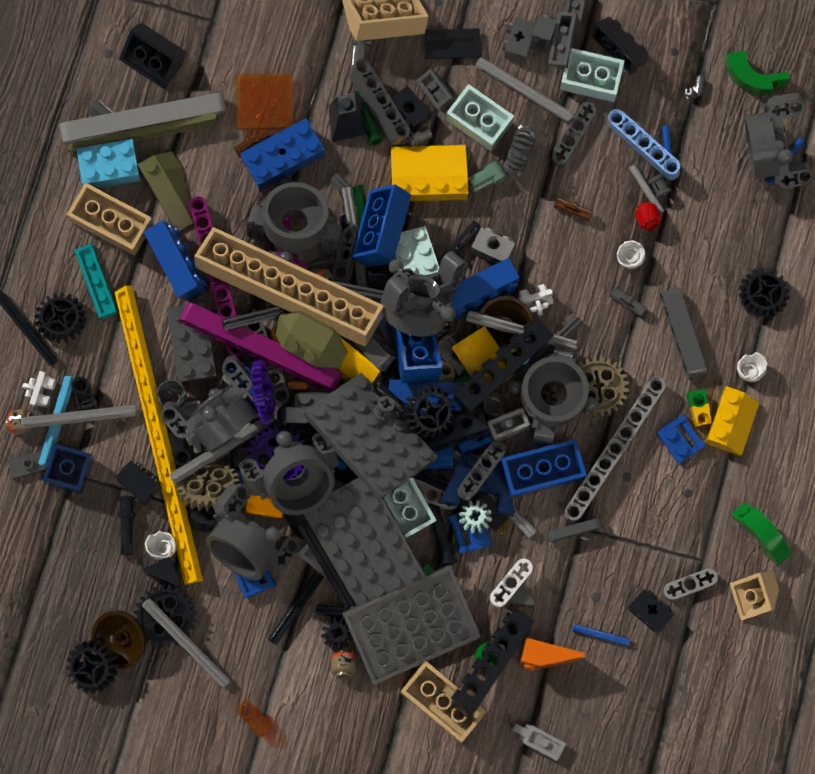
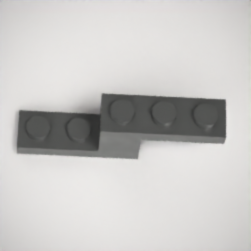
[548,0,587,68]

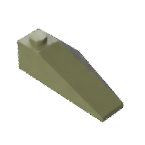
[138,152,194,231]

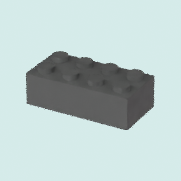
[167,302,218,386]

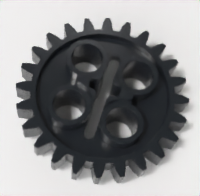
[133,585,197,649]

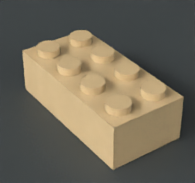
[66,183,154,256]
[400,661,487,743]

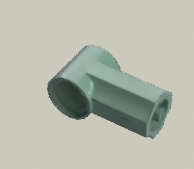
[468,160,508,193]

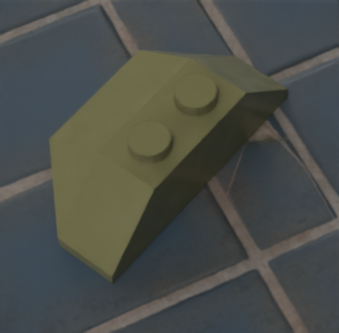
[273,312,348,368]

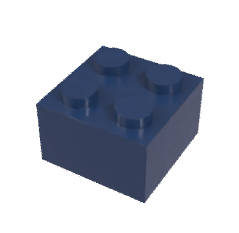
[43,444,94,495]

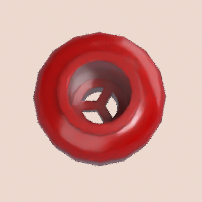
[634,202,662,231]

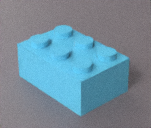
[76,139,141,189]

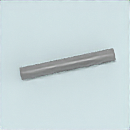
[629,164,665,214]

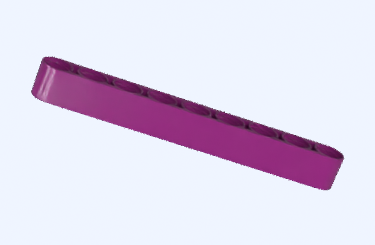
[190,196,245,359]
[179,302,342,392]

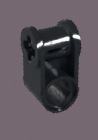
[72,377,99,411]

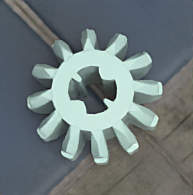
[459,500,492,534]

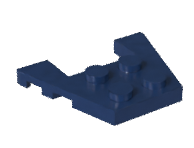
[441,452,515,517]

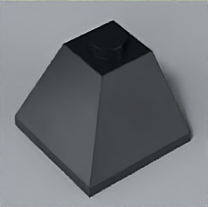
[328,93,367,142]

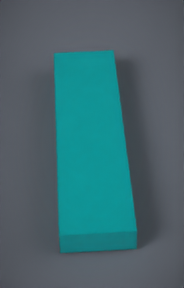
[74,243,118,320]

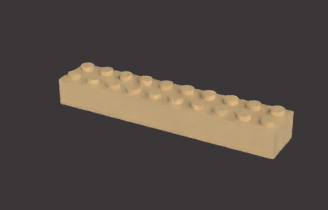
[194,227,384,347]

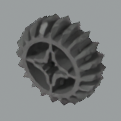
[504,125,536,176]

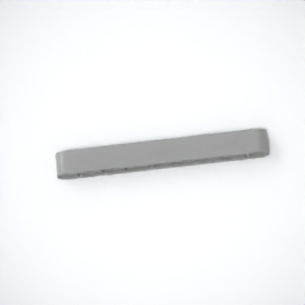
[59,92,227,144]
[564,376,666,523]

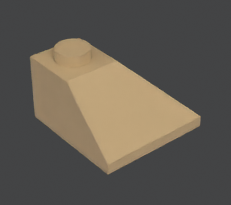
[730,570,779,621]

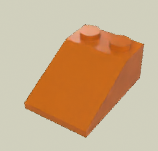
[519,638,584,672]

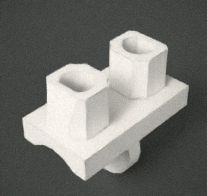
[518,284,553,316]
[22,371,56,409]

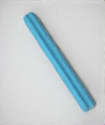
[38,376,75,467]

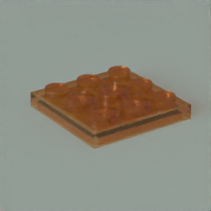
[236,73,294,130]

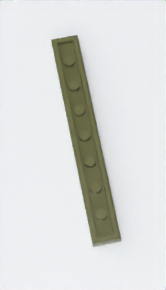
[68,112,218,156]

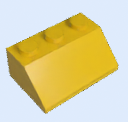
[452,326,516,383]
[333,336,381,386]
[705,386,760,456]

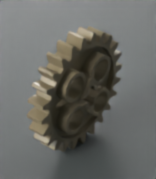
[578,356,629,418]
[176,459,240,511]

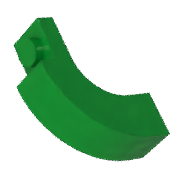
[725,50,790,95]
[731,502,792,566]

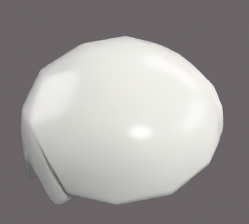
[617,240,646,269]
[737,352,767,382]
[145,531,177,561]

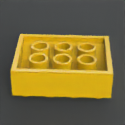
[391,145,468,201]

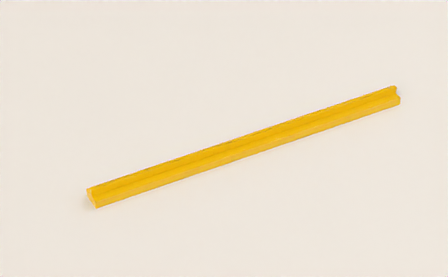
[115,286,203,585]

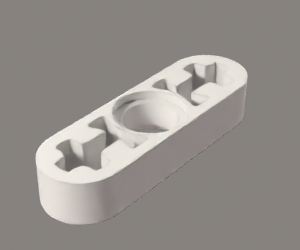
[490,559,533,608]

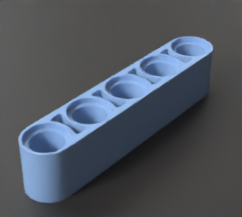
[608,109,680,180]

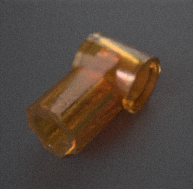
[238,701,273,738]

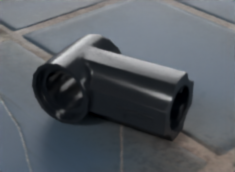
[168,432,192,468]

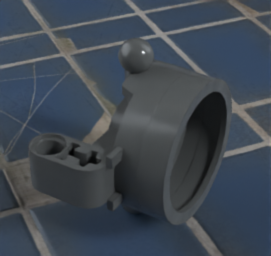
[745,93,814,188]
[247,182,343,263]
[381,251,467,337]
[508,348,599,446]
[161,356,257,450]
[239,431,339,515]
[206,484,300,580]

